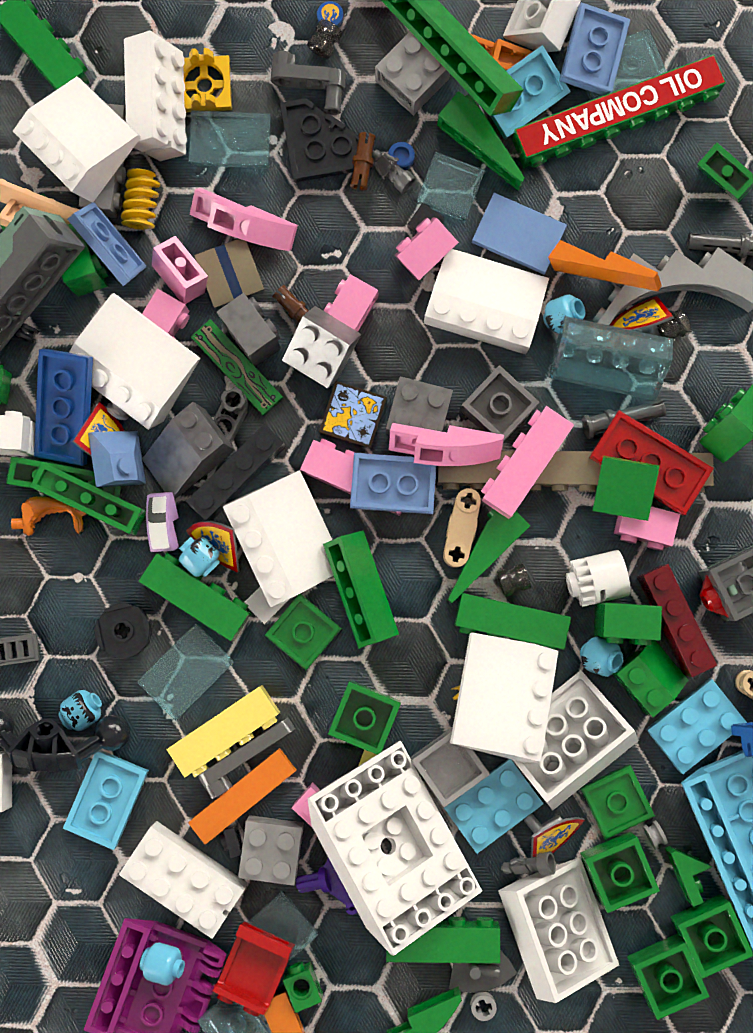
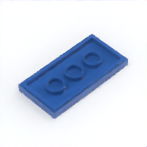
[34,349,93,466]

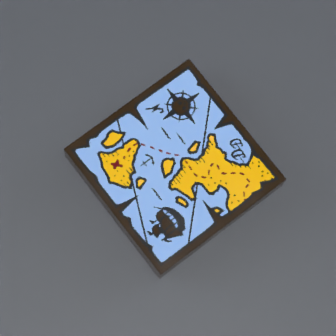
[319,381,387,449]

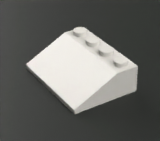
[13,77,141,203]
[424,249,549,355]
[69,293,201,430]
[223,470,334,608]
[450,633,558,762]
[513,670,639,810]
[498,858,619,1003]

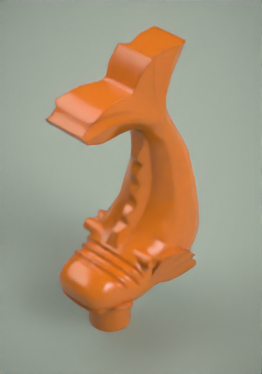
[11,496,88,536]

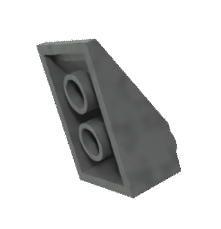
[142,402,235,500]

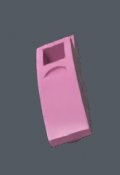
[190,188,298,251]
[389,423,504,466]

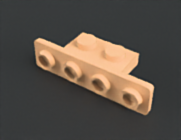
[0,179,79,227]

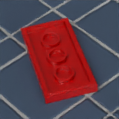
[589,410,714,516]

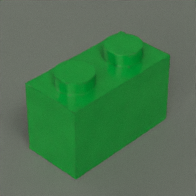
[698,143,753,203]

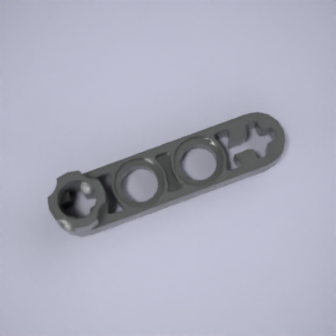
[193,387,249,488]
[198,717,296,799]

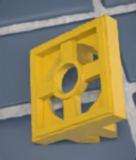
[183,48,232,113]

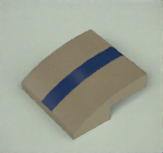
[194,239,264,308]

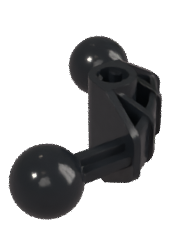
[0,709,130,773]

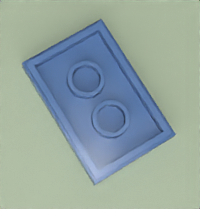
[559,2,630,96]
[472,193,567,275]
[67,203,146,286]
[350,453,436,514]

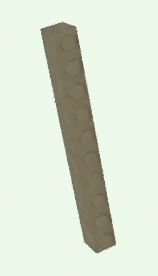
[437,450,714,493]

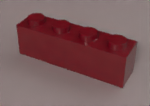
[637,564,717,677]

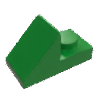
[665,846,713,907]

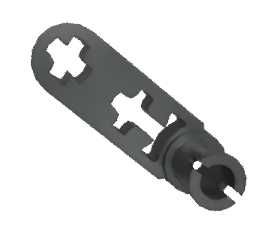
[270,51,346,115]

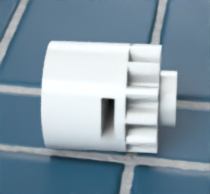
[566,550,630,607]

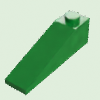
[437,91,525,191]
[6,456,121,498]
[30,462,146,536]
[447,509,530,603]

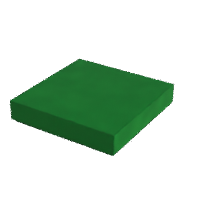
[593,455,659,521]
[265,593,342,670]
[580,764,655,840]

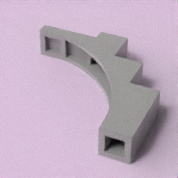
[592,247,753,336]

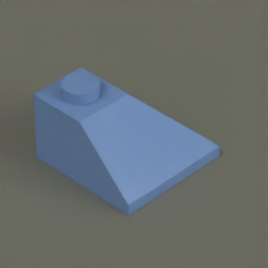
[88,431,146,487]

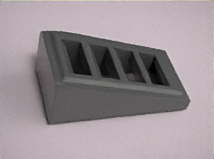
[0,633,40,666]

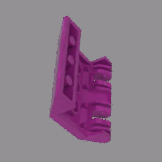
[84,918,227,1033]

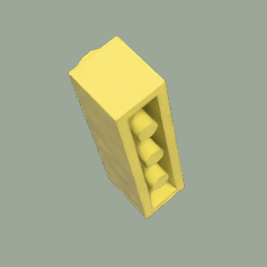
[166,685,280,777]

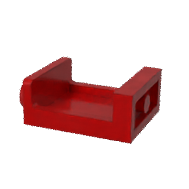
[212,921,295,1016]

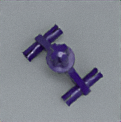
[296,857,357,915]

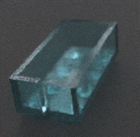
[549,316,673,401]

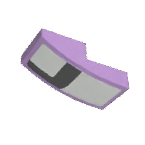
[146,492,179,552]

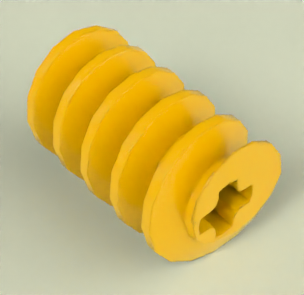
[121,168,160,230]

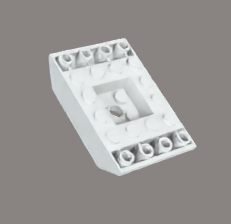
[307,741,482,956]

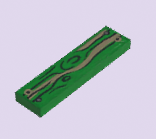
[191,319,283,416]

